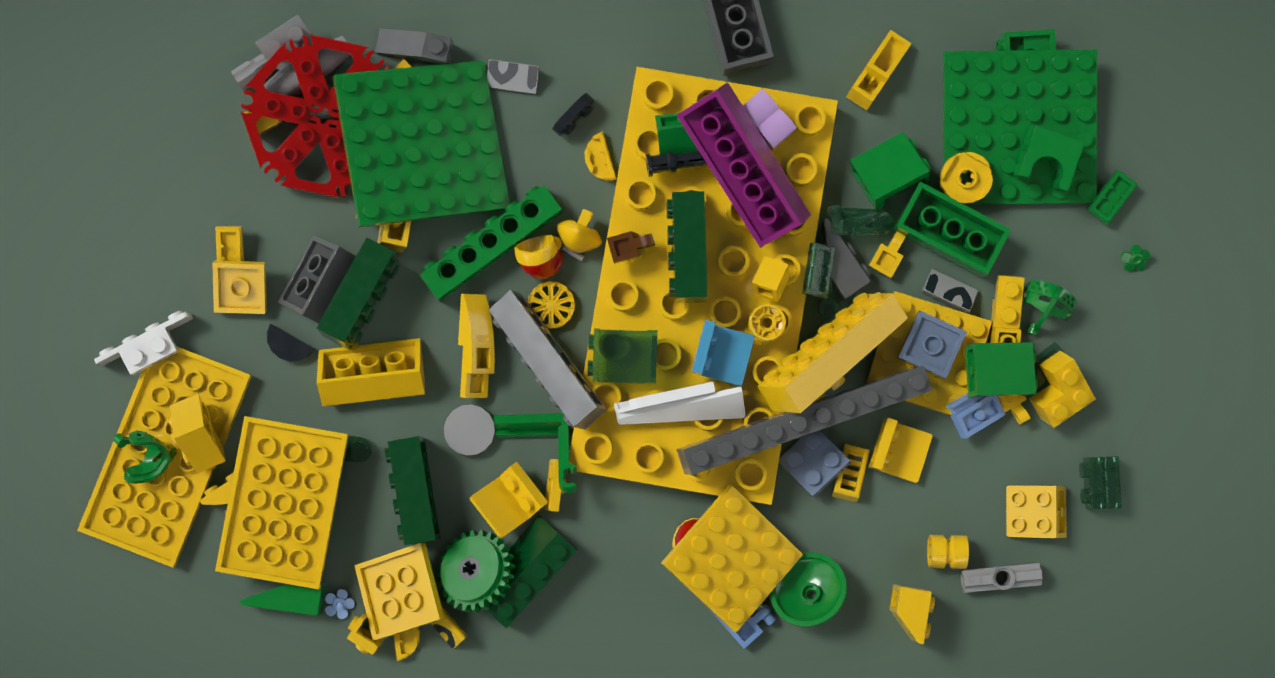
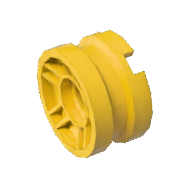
[748,304,786,342]

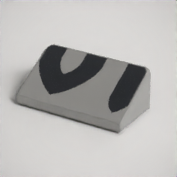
[487,59,540,95]
[921,269,978,313]

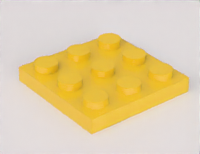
[354,543,445,641]

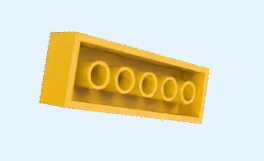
[757,292,908,413]

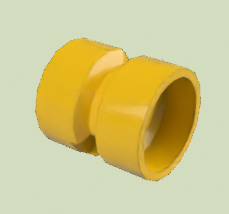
[927,535,969,569]

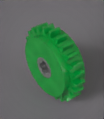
[436,530,515,613]

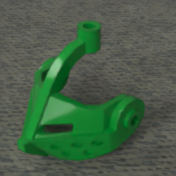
[1022,280,1076,336]
[113,431,177,484]

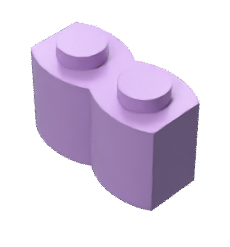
[743,89,797,151]

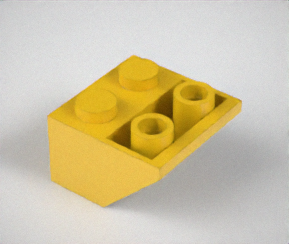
[889,584,935,644]

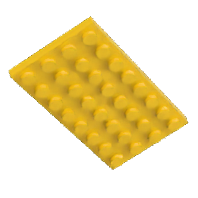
[77,346,252,568]

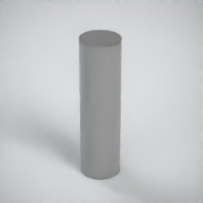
[562,245,585,262]

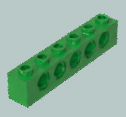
[420,185,563,302]

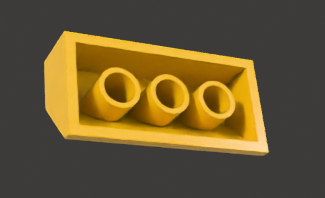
[317,338,425,406]

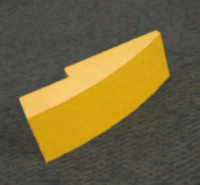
[846,30,912,111]

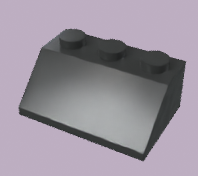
[277,235,356,323]

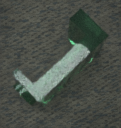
[587,328,658,384]

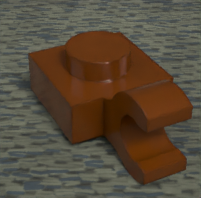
[607,231,655,264]

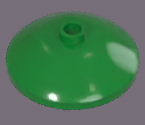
[770,552,847,628]

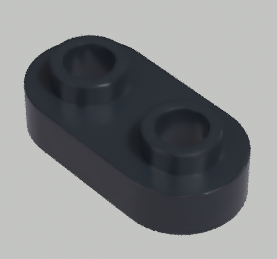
[552,93,594,136]

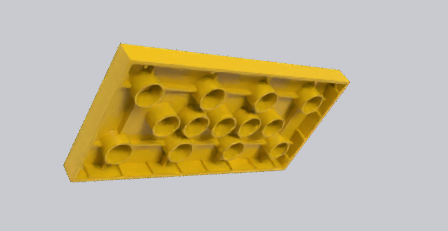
[569,67,838,505]

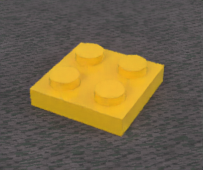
[212,260,267,314]

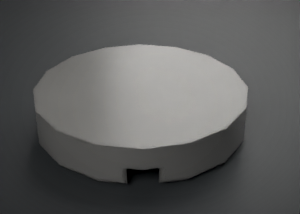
[444,405,495,456]

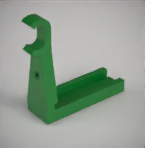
[494,413,577,493]

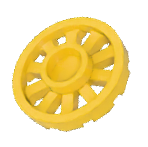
[528,281,575,329]

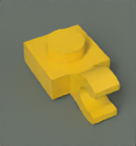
[868,232,906,278]
[997,395,1031,425]

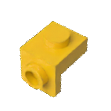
[347,612,384,655]

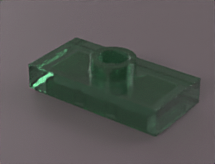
[802,243,835,299]

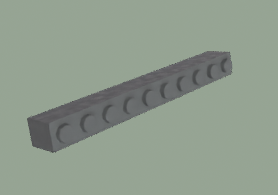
[676,366,932,475]

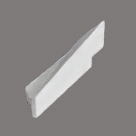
[614,382,746,425]

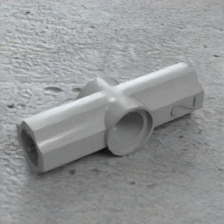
[960,563,1043,593]

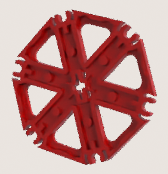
[240,34,389,198]

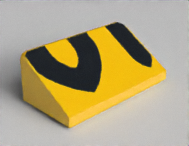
[430,605,467,648]

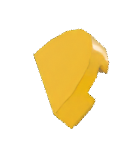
[585,131,617,181]
[394,627,420,661]

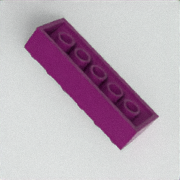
[676,82,811,248]

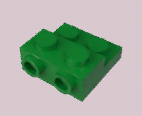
[996,29,1056,51]

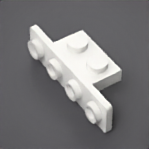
[94,311,193,375]

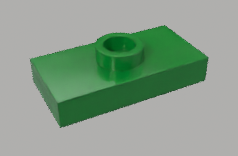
[1086,169,1138,225]

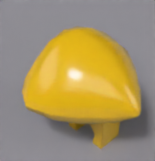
[557,209,602,253]

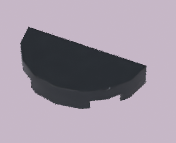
[267,324,315,362]

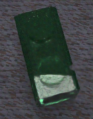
[1079,456,1122,509]

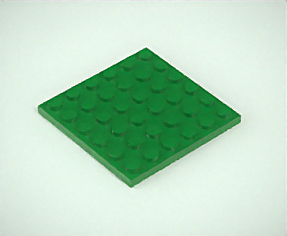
[943,49,1097,205]
[333,60,510,228]

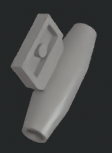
[255,14,351,97]

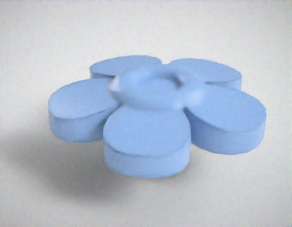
[325,589,354,619]

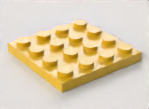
[866,291,992,416]
[661,485,803,633]

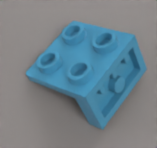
[691,320,754,386]

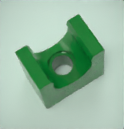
[1013,125,1085,191]

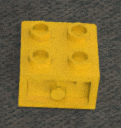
[868,418,932,483]
[470,462,548,539]
[1006,485,1067,538]

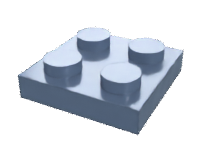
[898,311,967,379]
[779,430,851,498]

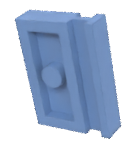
[946,392,1006,439]

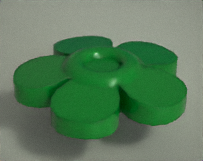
[1121,244,1150,272]

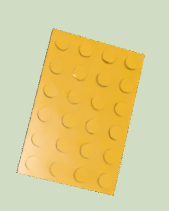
[215,416,349,589]

